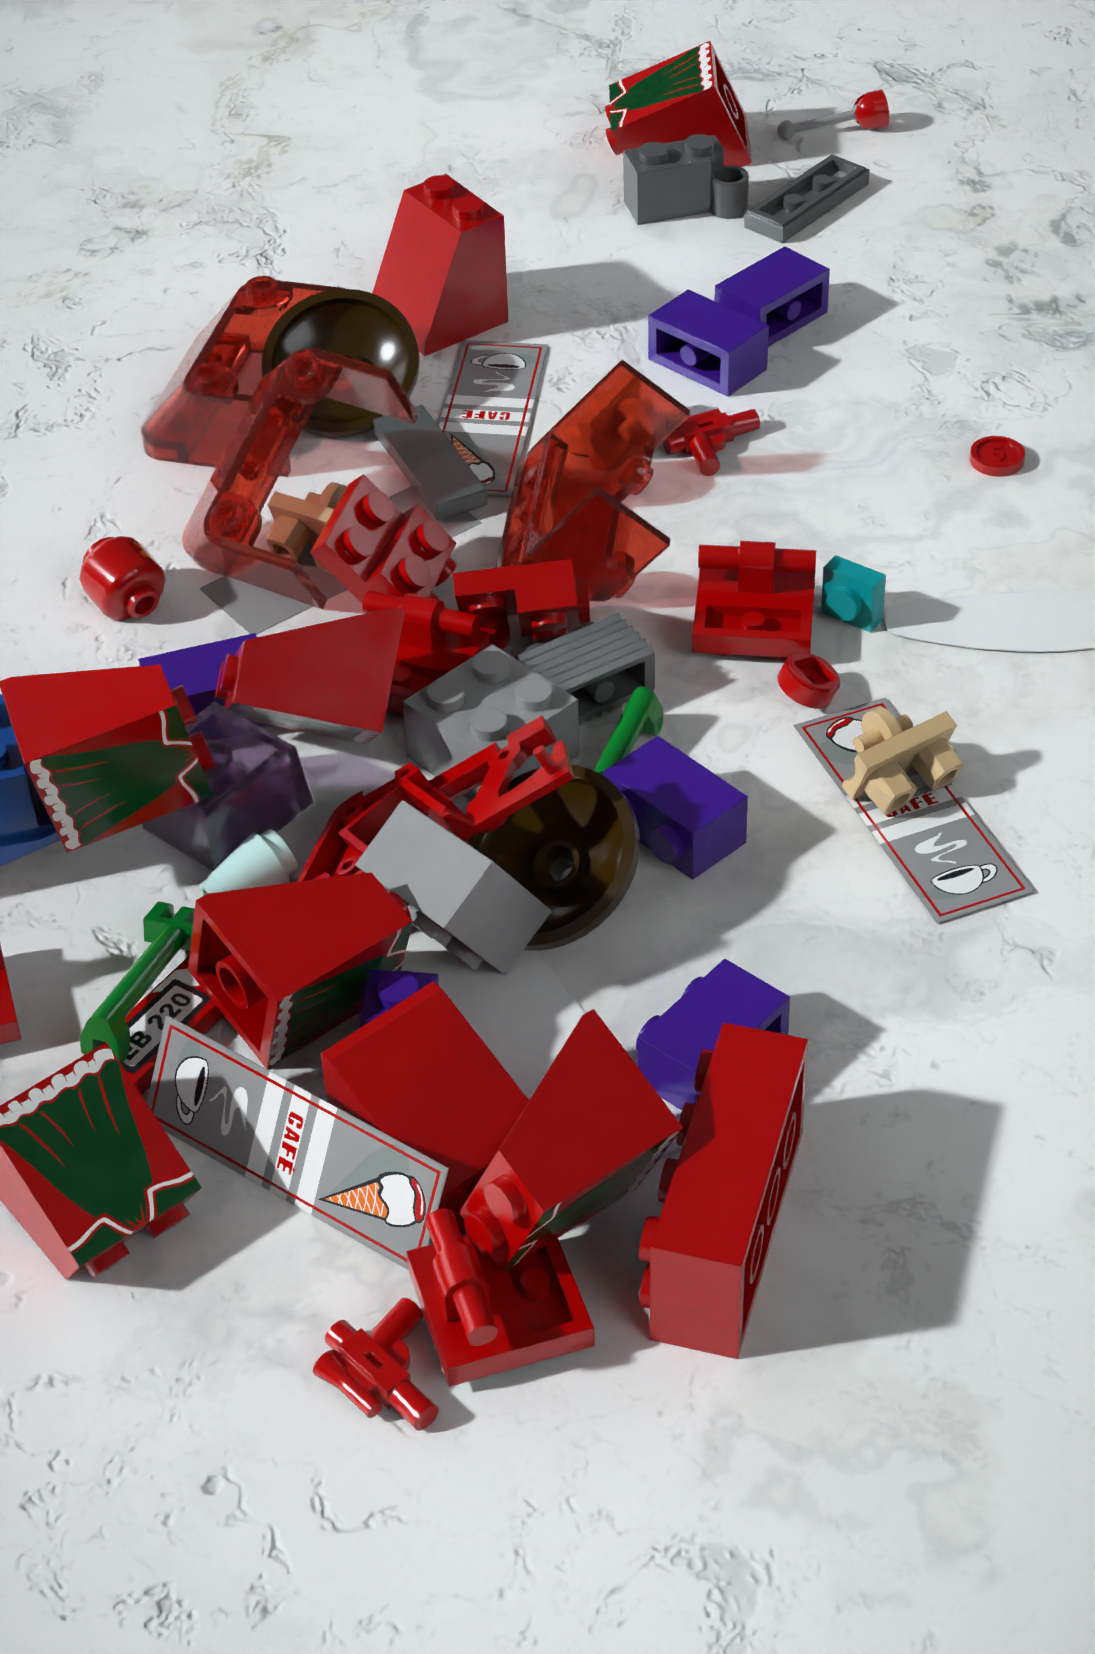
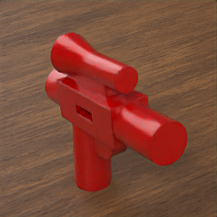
[662,409,760,476]
[313,1297,439,1431]

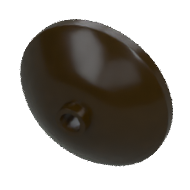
[261,289,420,437]
[467,765,640,950]

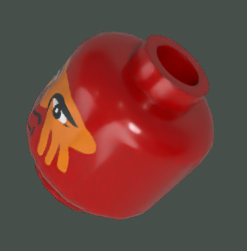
[79,536,166,621]

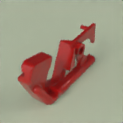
[297,716,574,882]

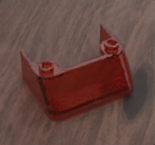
[141,276,345,477]
[182,348,419,610]
[495,359,690,602]

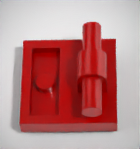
[692,541,817,659]
[362,590,490,714]
[406,1208,595,1387]

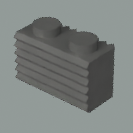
[514,613,655,726]

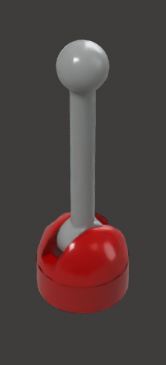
[777,89,890,139]

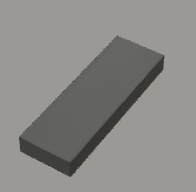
[744,154,870,243]
[373,405,488,520]

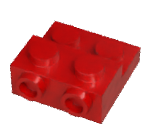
[310,474,457,603]
[452,559,591,643]

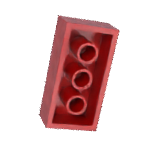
[639,1022,808,1359]

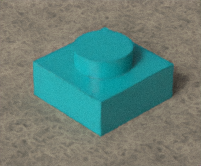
[821,555,886,633]

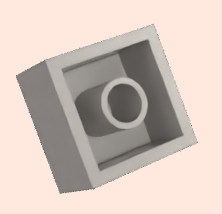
[403,644,579,801]
[355,800,551,975]

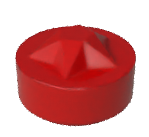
[777,652,841,709]

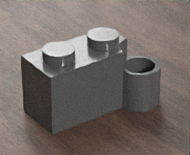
[623,134,749,225]

